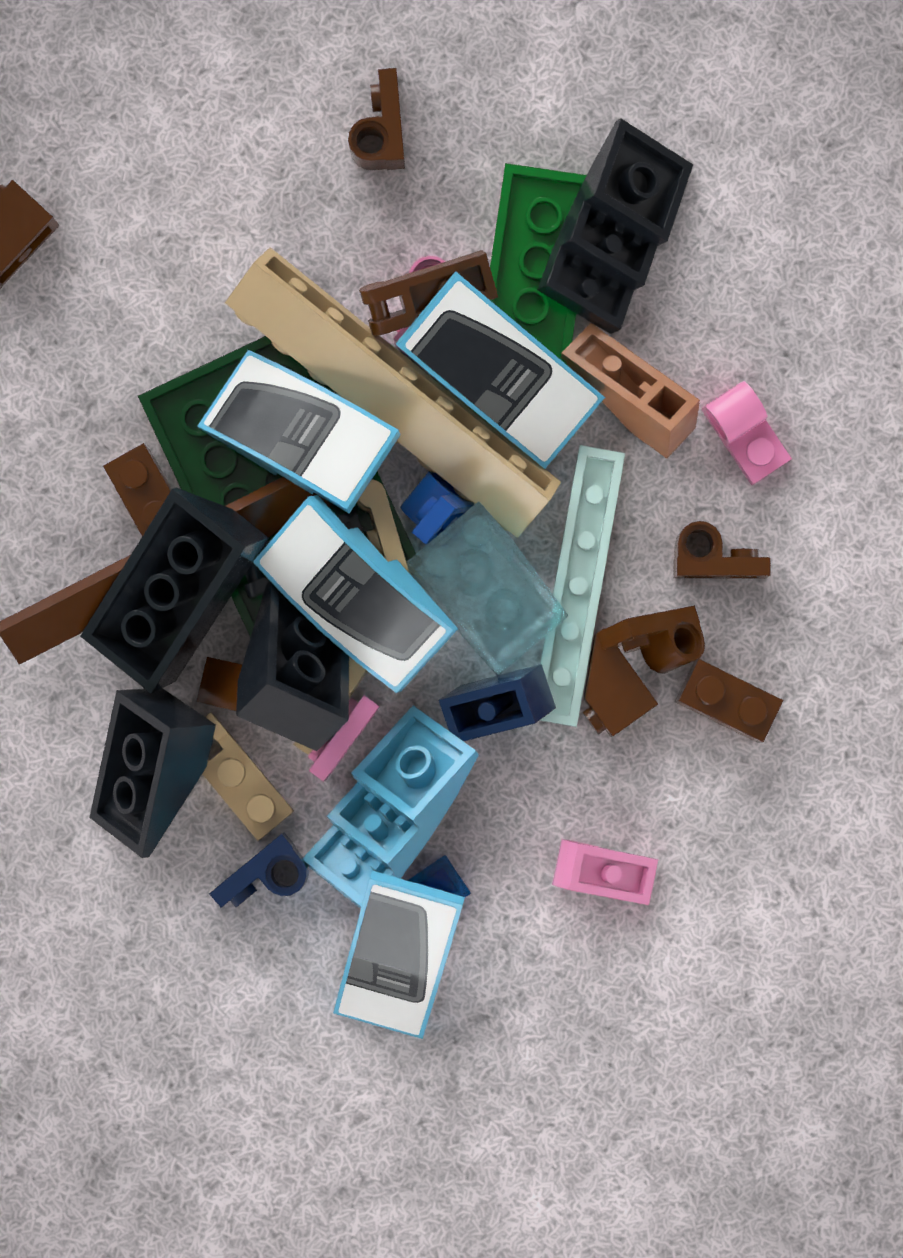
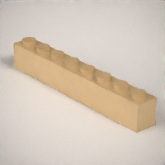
[225,247,561,538]

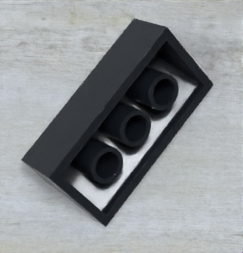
[80,488,269,693]

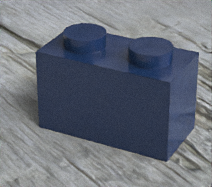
[438,664,556,741]

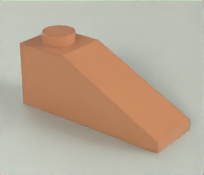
[561,323,700,458]

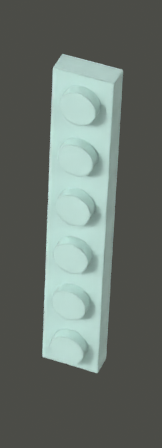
[539,445,625,727]

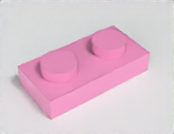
[308,695,380,782]

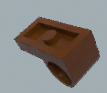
[348,68,405,170]
[673,521,771,579]
[598,605,705,674]

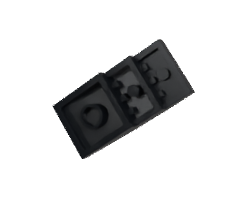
[537,118,693,334]

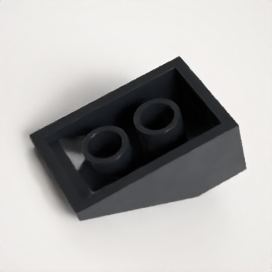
[236,581,349,751]
[89,688,216,858]

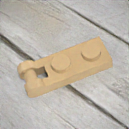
[357,480,409,572]
[202,712,294,841]

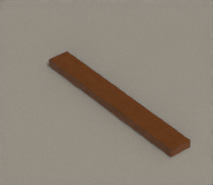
[0,477,333,665]

